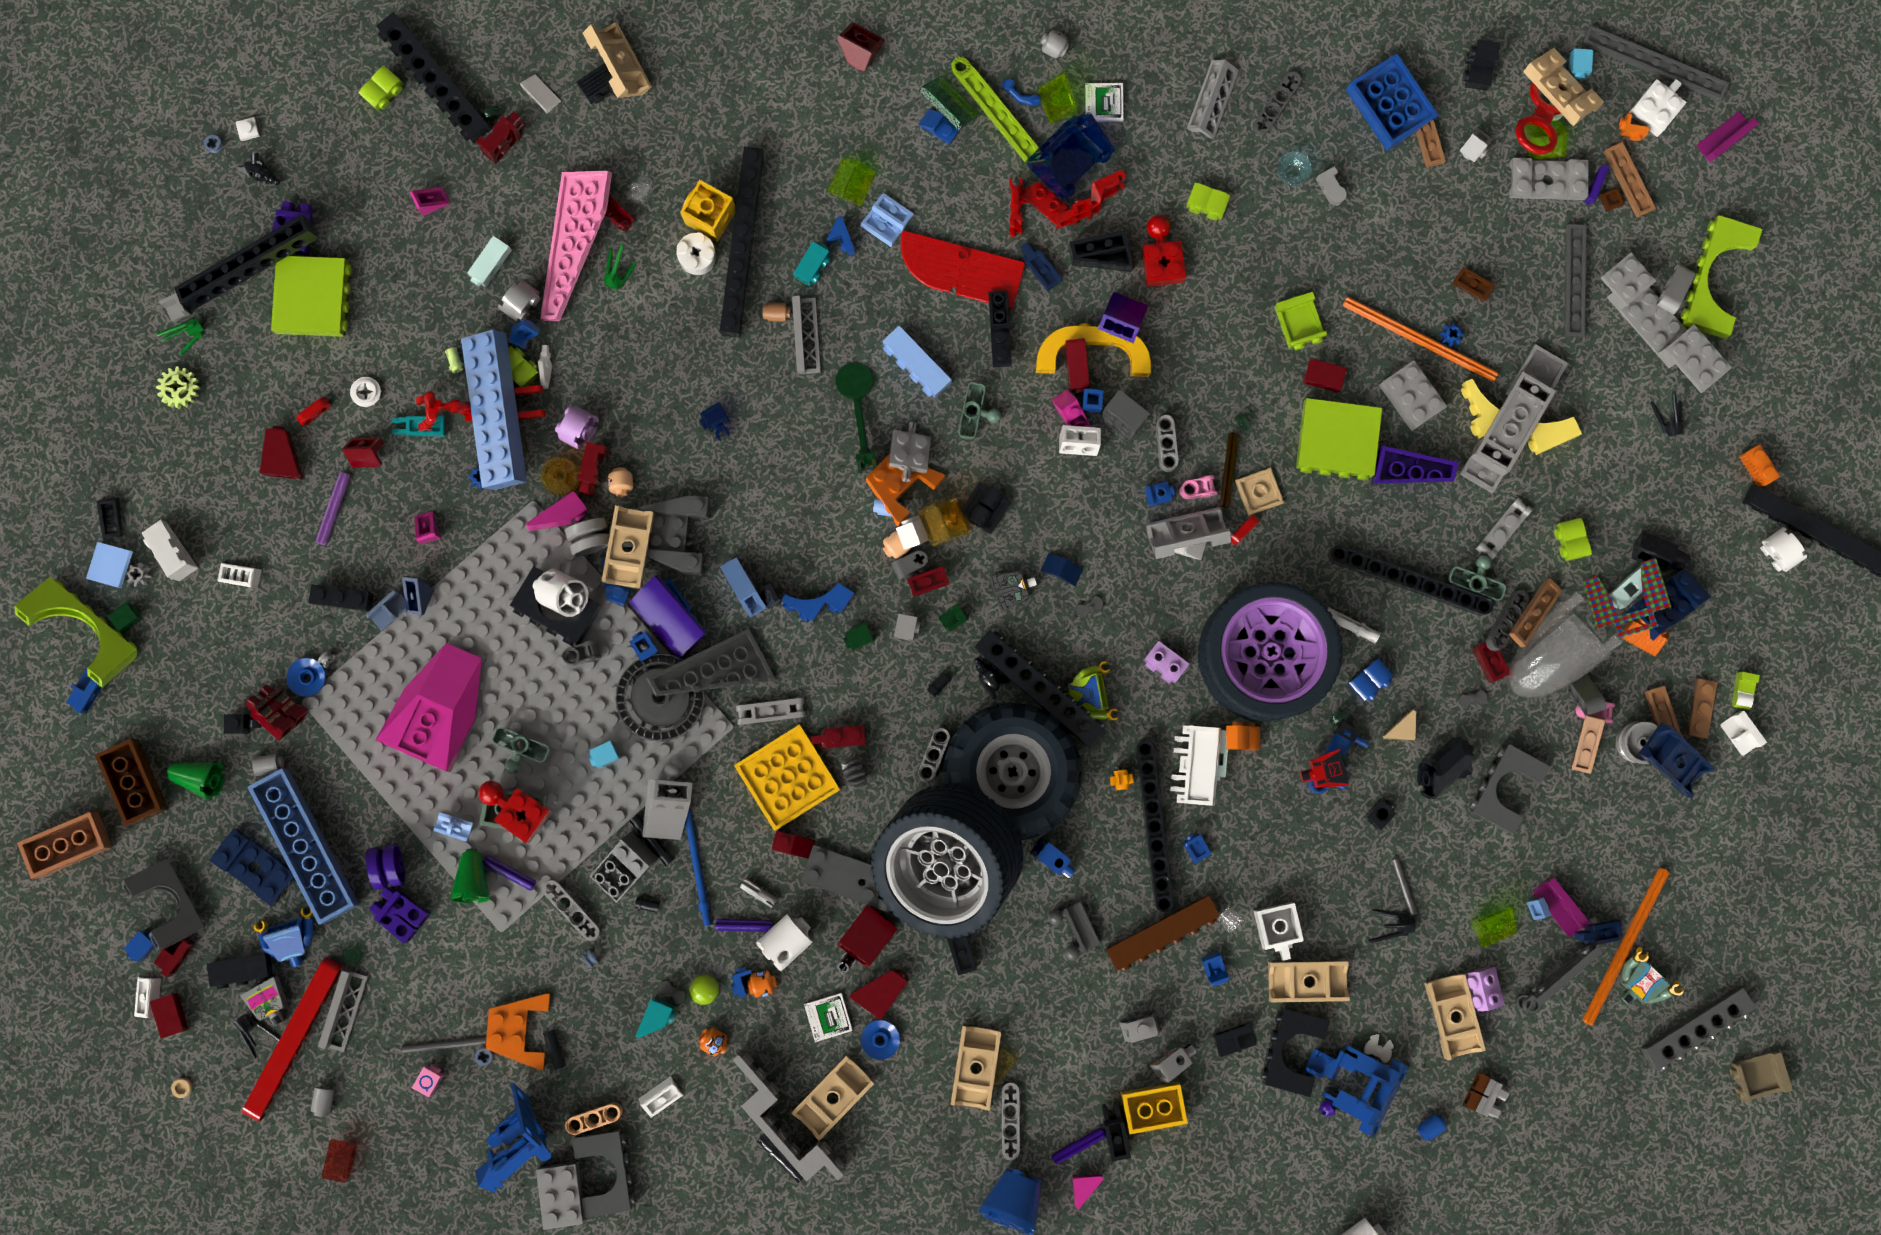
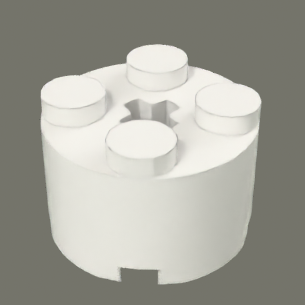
[677,232,716,275]
[1760,527,1807,572]

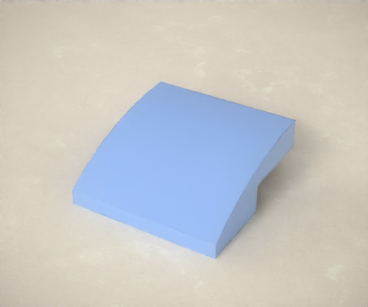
[860,193,914,247]
[86,542,133,588]

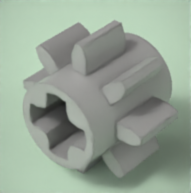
[126,563,152,588]

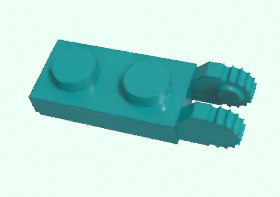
[392,416,446,437]

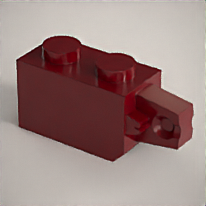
[811,725,866,749]

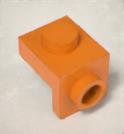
[1619,113,1649,141]

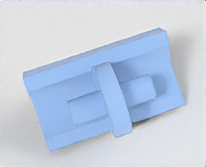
[433,812,474,842]

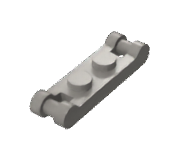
[1476,497,1533,560]
[736,698,807,725]

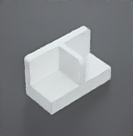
[1720,711,1767,755]

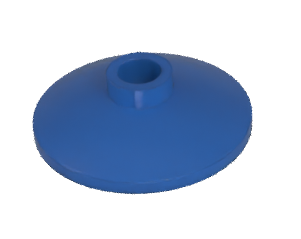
[287,658,326,696]
[861,1020,900,1060]

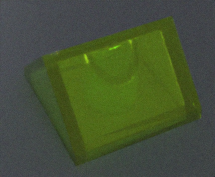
[1037,72,1078,124]
[1524,120,1568,160]
[827,158,876,207]
[1470,906,1517,948]

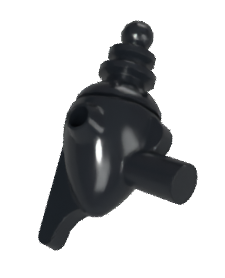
[236,151,280,185]
[974,658,1010,699]

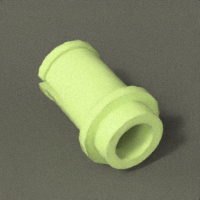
[445,347,464,373]

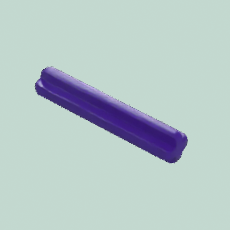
[483,855,536,891]
[715,919,773,932]
[1052,1128,1106,1164]

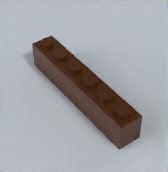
[1105,895,1220,972]

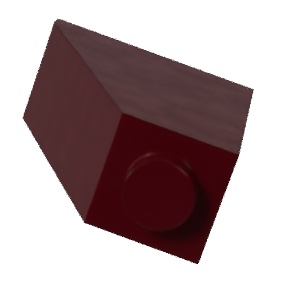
[1064,338,1090,395]
[260,426,303,480]
[849,969,908,1020]

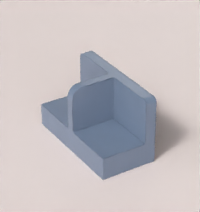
[366,589,406,631]

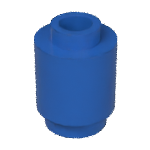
[1416,1113,1447,1142]

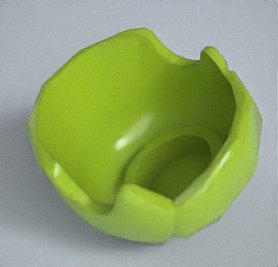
[689,974,719,1005]

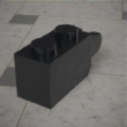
[1631,531,1691,572]
[1102,1101,1131,1162]

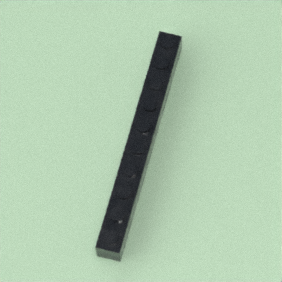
[720,146,764,338]

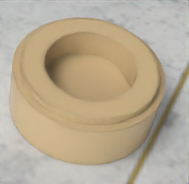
[171,1078,193,1098]

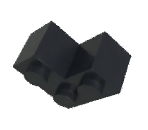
[1462,40,1500,91]

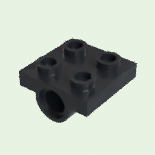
[959,482,1011,535]

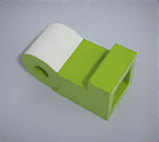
[1732,672,1760,710]

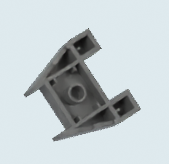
[638,496,710,576]

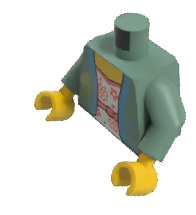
[1621,947,1685,1006]

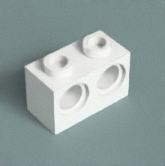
[1059,425,1101,456]

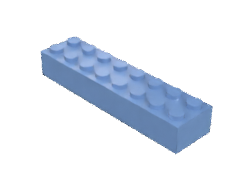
[461,330,527,490]
[247,768,359,925]

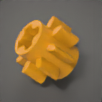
[1110,769,1134,790]

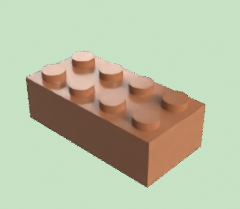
[17,812,113,879]

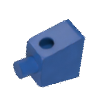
[1031,838,1076,878]

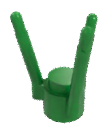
[603,244,637,290]
[157,317,204,355]

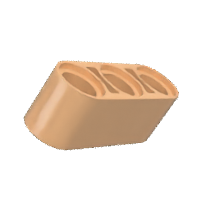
[565,1102,623,1135]

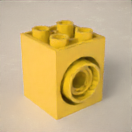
[680,179,736,242]

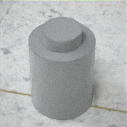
[252,753,284,776]
[311,1086,335,1117]

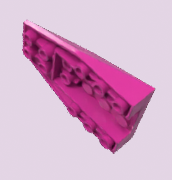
[376,643,482,772]

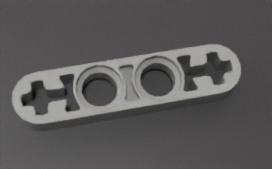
[542,879,600,941]
[1002,1082,1020,1160]

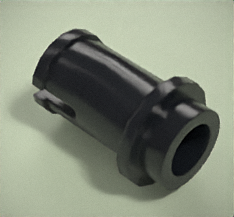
[927,673,951,697]
[634,896,660,913]
[837,952,857,973]

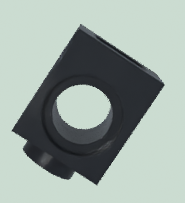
[1364,800,1397,830]

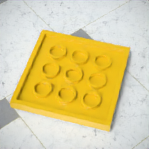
[734,724,840,831]

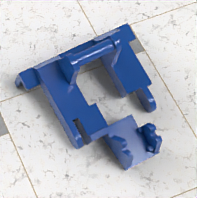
[1304,1045,1409,1137]
[475,1082,551,1193]

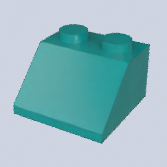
[635,997,678,1038]

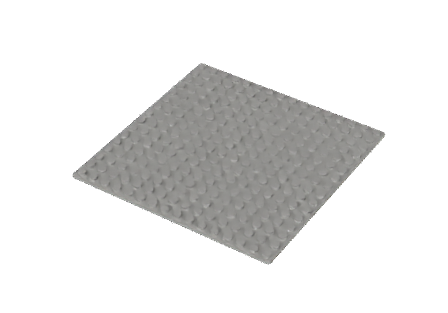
[302,501,733,932]

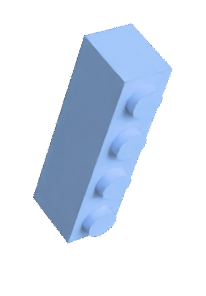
[883,326,952,398]

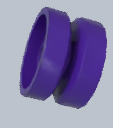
[366,843,405,890]

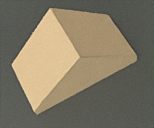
[1382,710,1416,740]

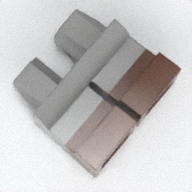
[1462,1072,1510,1118]

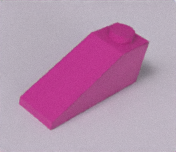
[526,491,587,531]

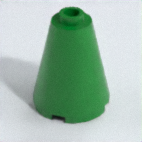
[167,762,225,800]
[450,849,490,904]

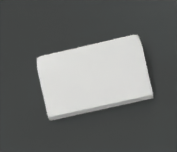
[520,74,561,114]
[134,977,161,1018]
[639,1076,683,1118]

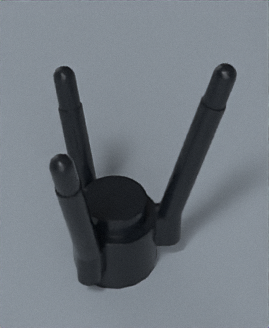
[1650,391,1684,437]
[1369,909,1416,943]
[233,1014,281,1059]

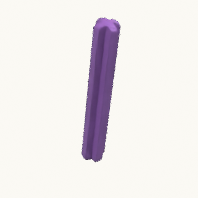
[316,472,350,545]

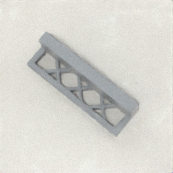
[1187,60,1239,139]
[792,296,821,374]
[318,970,368,1052]

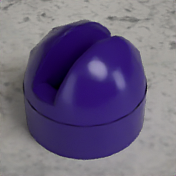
[1319,1099,1336,1117]

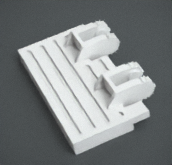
[1170,726,1221,806]

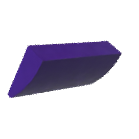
[629,575,707,658]

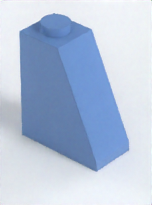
[720,557,766,618]

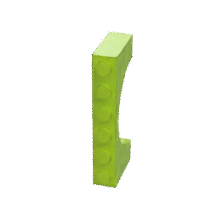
[1681,215,1762,339]
[14,577,137,688]

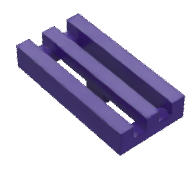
[1584,165,1609,205]

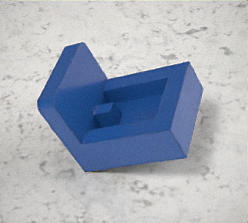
[508,319,540,350]
[1182,833,1211,864]
[1201,951,1230,986]
[731,966,753,998]

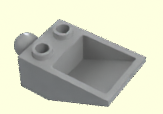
[642,763,692,840]

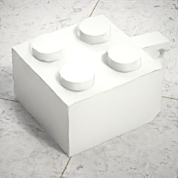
[1629,79,1687,137]
[1254,902,1303,961]

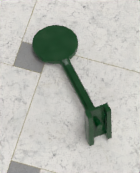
[835,363,877,474]

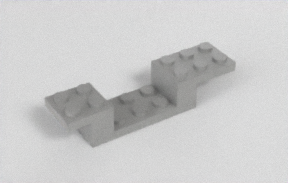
[1601,253,1732,393]
[1459,344,1568,493]
[733,1051,845,1182]

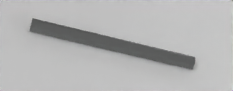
[402,1036,487,1053]

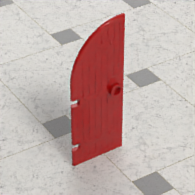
[900,230,1025,310]

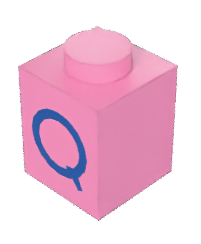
[412,1064,444,1097]

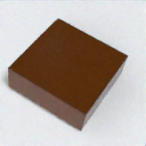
[1599,187,1625,212]

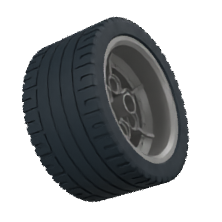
[871,784,1024,938]

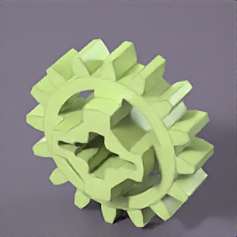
[156,367,200,409]

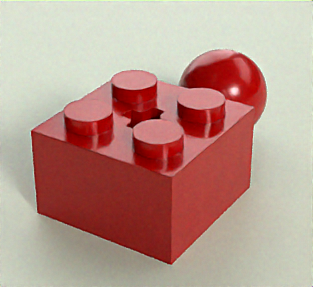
[1141,215,1186,287]
[478,781,552,843]

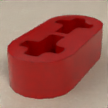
[296,397,331,427]
[1231,514,1260,546]

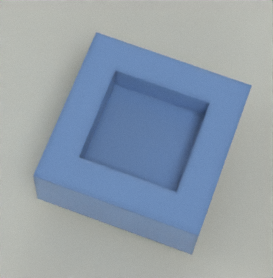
[1527,897,1551,920]

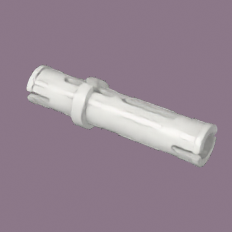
[1327,607,1381,643]

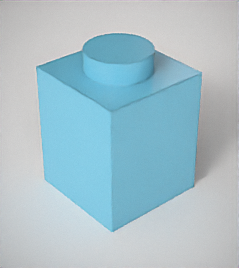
[1569,48,1593,80]
[588,741,621,769]

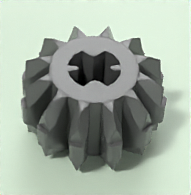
[841,756,867,791]

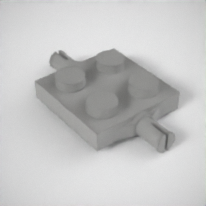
[889,422,931,482]

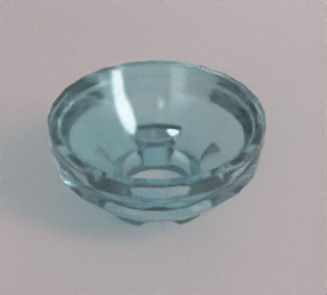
[1277,151,1312,186]

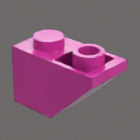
[1052,390,1091,427]

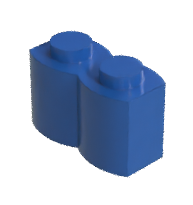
[1348,658,1393,701]

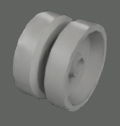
[564,518,610,557]
[1616,721,1658,764]

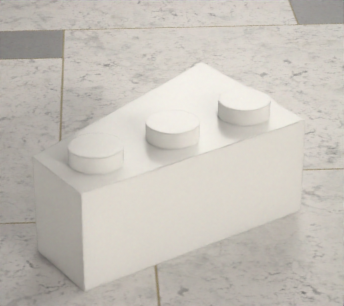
[142,520,198,581]

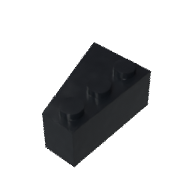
[1068,230,1133,272]

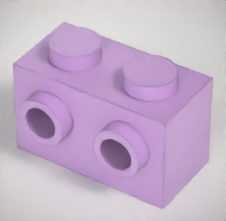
[1143,641,1189,684]
[1465,967,1505,1012]

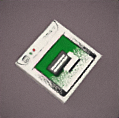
[1085,83,1123,122]
[804,993,853,1042]

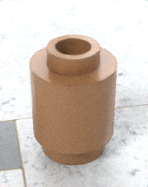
[763,302,791,322]

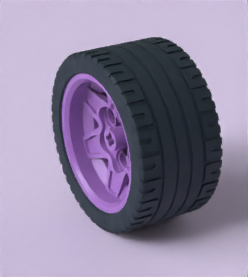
[1198,582,1343,722]

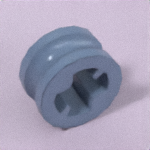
[204,135,223,153]
[581,949,600,969]
[475,1048,494,1066]

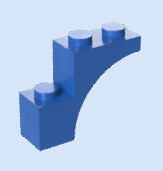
[781,583,855,623]

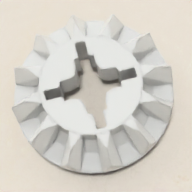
[350,377,382,408]

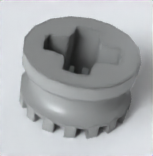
[318,649,337,669]

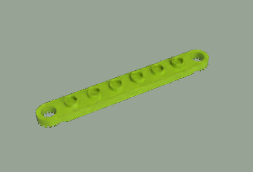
[951,57,1052,178]

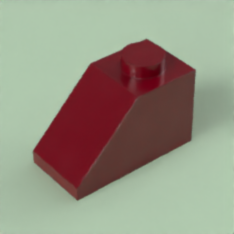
[771,831,815,859]

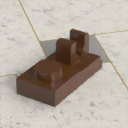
[1453,267,1496,302]

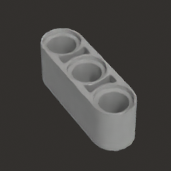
[1656,264,1696,315]
[1156,415,1179,472]
[918,728,950,782]

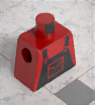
[1300,749,1349,788]

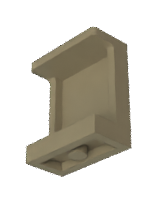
[1730,1051,1793,1103]

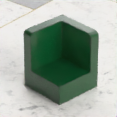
[939,604,968,633]

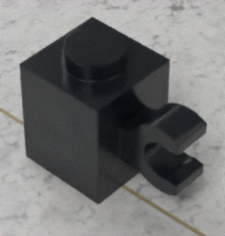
[224,714,262,735]

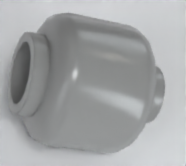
[1040,30,1069,59]

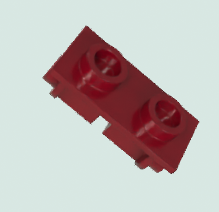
[605,195,635,232]

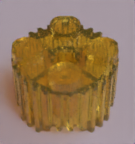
[540,456,580,497]

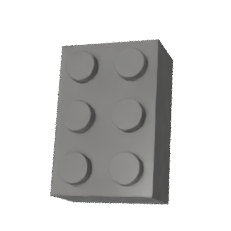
[1379,360,1447,431]
[536,1161,586,1230]

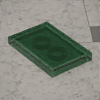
[919,75,981,130]

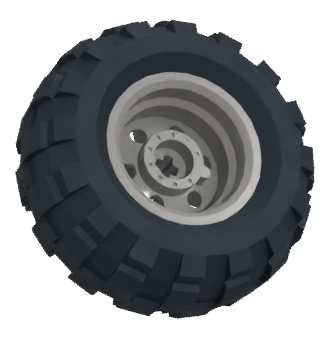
[944,702,1082,841]

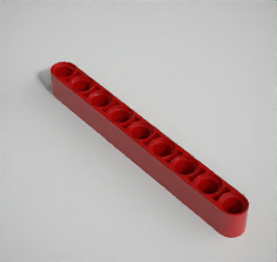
[242,956,344,1122]

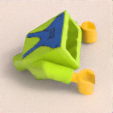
[1064,661,1118,720]

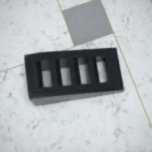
[96,497,123,538]
[761,583,781,609]

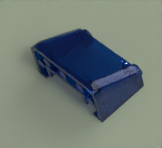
[1025,114,1115,199]

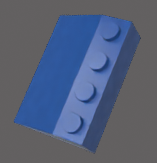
[1346,54,1439,151]

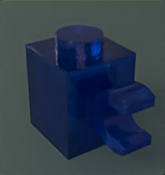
[699,402,730,441]

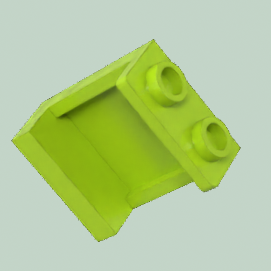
[1274,292,1327,351]

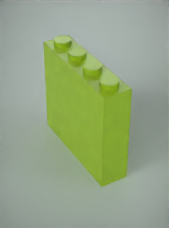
[271,256,352,337]
[1296,398,1382,481]

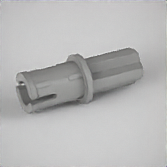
[740,879,778,908]

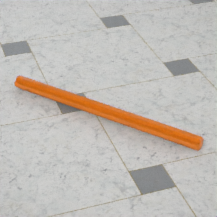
[1343,297,1498,381]
[1583,868,1670,1025]

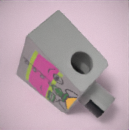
[240,976,288,1026]

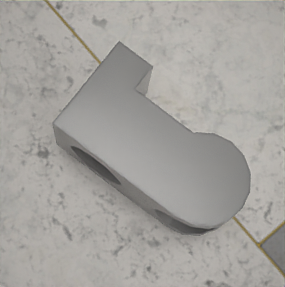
[1316,166,1347,206]

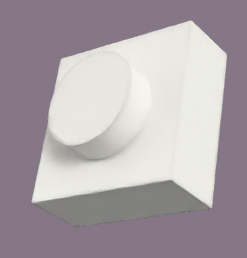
[236,117,260,141]

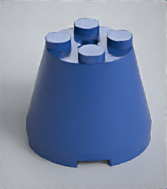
[978,1168,1041,1235]

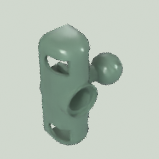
[958,382,1001,440]
[1447,555,1506,601]
[492,727,550,774]

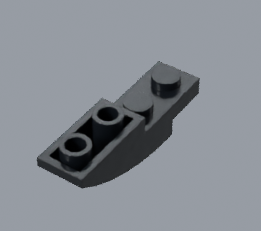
[988,291,1012,368]

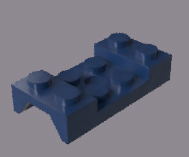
[1627,568,1711,641]
[1638,722,1715,799]
[209,829,295,906]

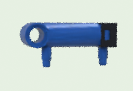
[1308,722,1369,793]

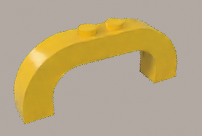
[1036,323,1151,377]

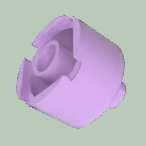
[555,405,599,450]

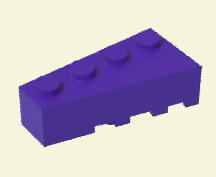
[1371,446,1458,484]

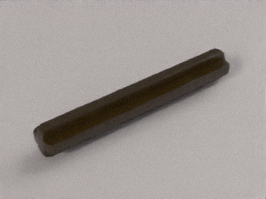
[1219,433,1239,508]

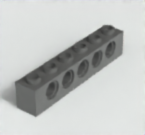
[1640,987,1756,1071]

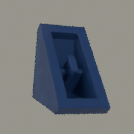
[1041,553,1083,586]
[402,576,434,615]

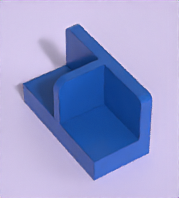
[67,670,102,714]

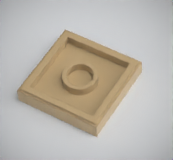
[1235,468,1284,516]

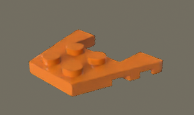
[866,454,946,527]
[486,993,550,1071]

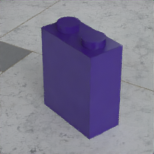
[1098,292,1148,343]

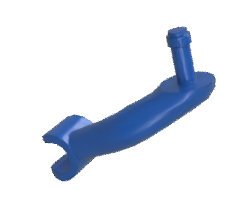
[1002,79,1041,106]

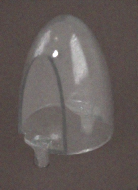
[1508,591,1622,698]

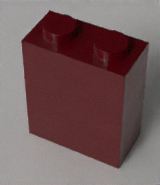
[837,905,897,969]

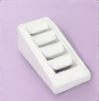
[218,563,262,588]

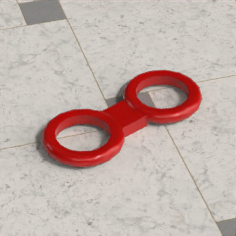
[1515,83,1565,155]

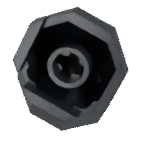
[1417,737,1474,799]

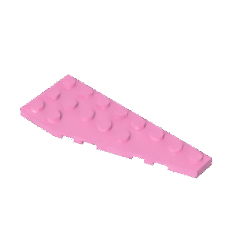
[540,171,612,321]

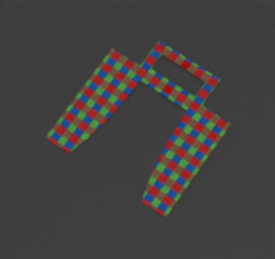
[1583,558,1671,638]

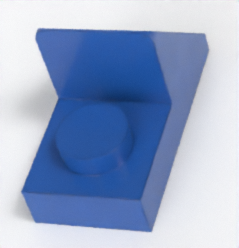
[918,109,960,145]
[827,215,855,257]

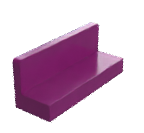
[1697,112,1759,163]
[1533,877,1591,937]

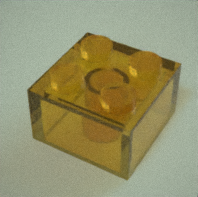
[918,498,971,547]

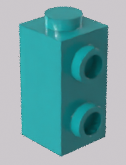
[793,242,831,287]

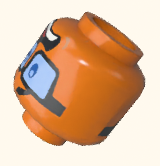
[747,970,777,998]
[698,1027,728,1057]

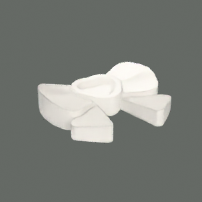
[1364,1034,1394,1063]

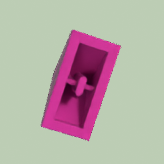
[410,187,450,216]
[414,511,441,544]
[1072,1174,1104,1209]

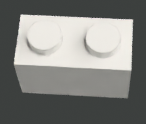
[896,515,936,550]

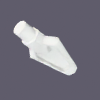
[538,345,552,389]

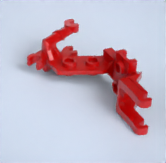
[1009,170,1126,238]
[416,385,546,432]

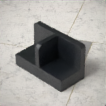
[947,935,977,976]
[1212,1022,1256,1057]

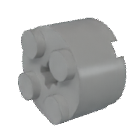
[498,278,541,322]

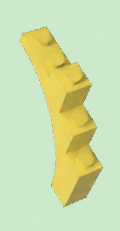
[1461,379,1582,455]

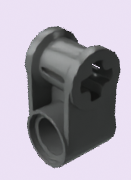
[891,551,928,581]
[562,639,602,666]

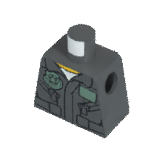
[989,572,1037,613]

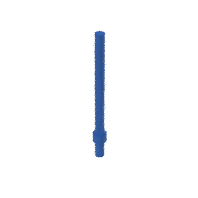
[685,810,712,926]

